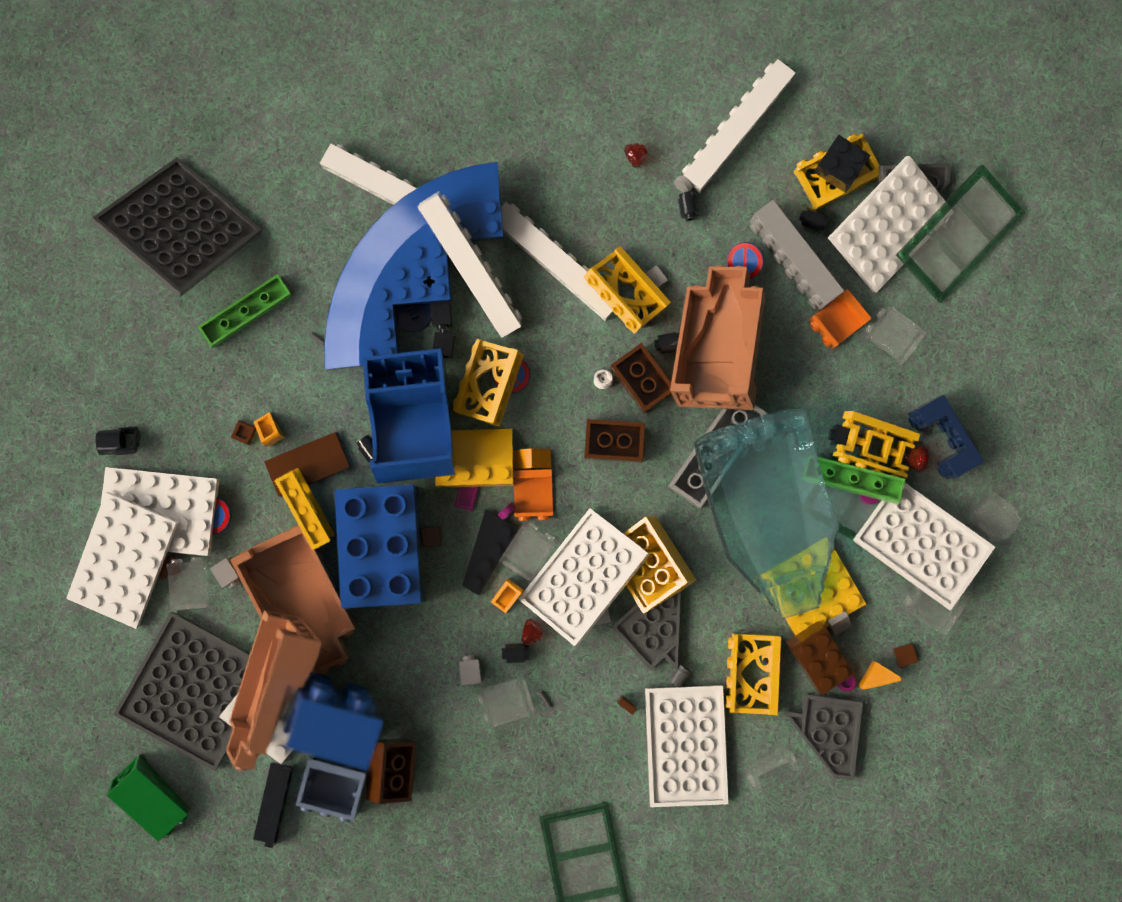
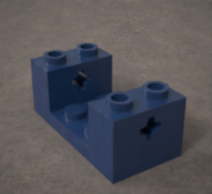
[907,394,984,479]

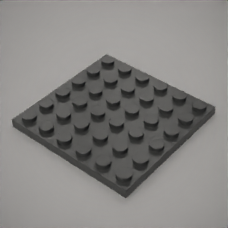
[92,157,262,297]
[113,611,250,771]

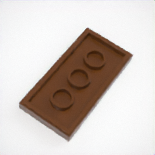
[264,432,350,497]

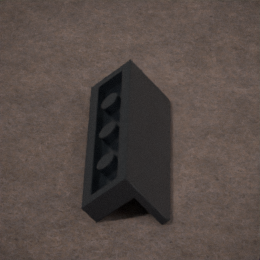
[253,763,294,848]

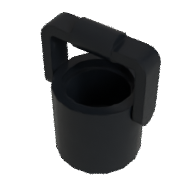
[95,427,141,455]

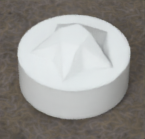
[594,370,613,389]

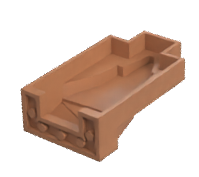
[670,265,766,410]
[230,524,357,675]
[226,610,322,771]

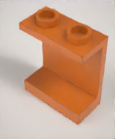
[809,289,872,349]
[513,469,553,521]

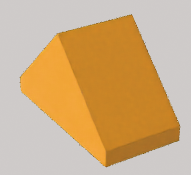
[254,412,285,447]
[513,448,551,470]
[491,578,524,613]
[859,661,901,690]

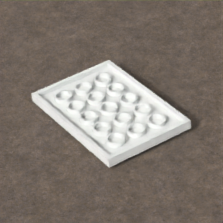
[828,156,953,293]
[101,467,220,556]
[853,483,995,610]
[66,492,179,629]
[518,509,649,647]
[645,685,728,807]

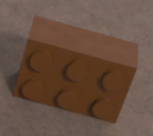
[610,343,672,414]
[584,419,645,463]
[786,621,854,695]
[366,738,416,804]

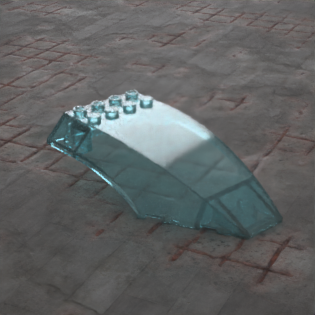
[693,408,840,619]

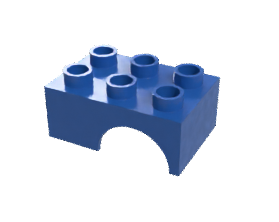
[363,349,456,484]
[335,485,425,609]
[282,672,383,770]

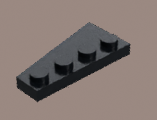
[462,510,518,596]

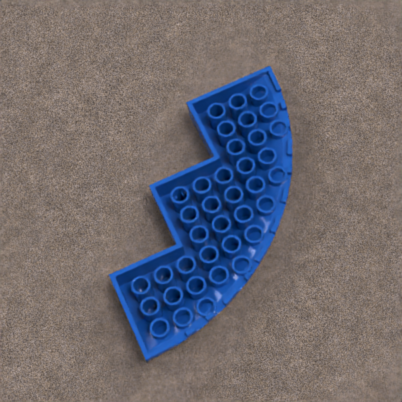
[324,162,504,370]

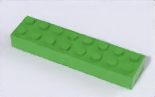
[198,274,293,348]
[803,455,905,505]

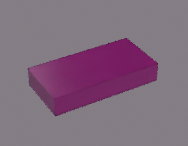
[454,487,479,511]

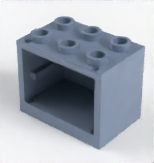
[296,755,368,822]

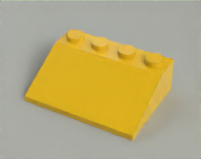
[435,429,514,488]
[623,515,696,614]

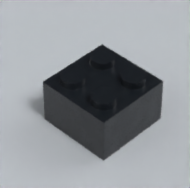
[814,135,871,193]

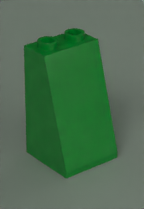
[106,754,189,842]

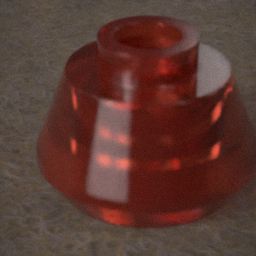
[624,143,648,168]
[906,446,929,472]
[521,618,543,645]

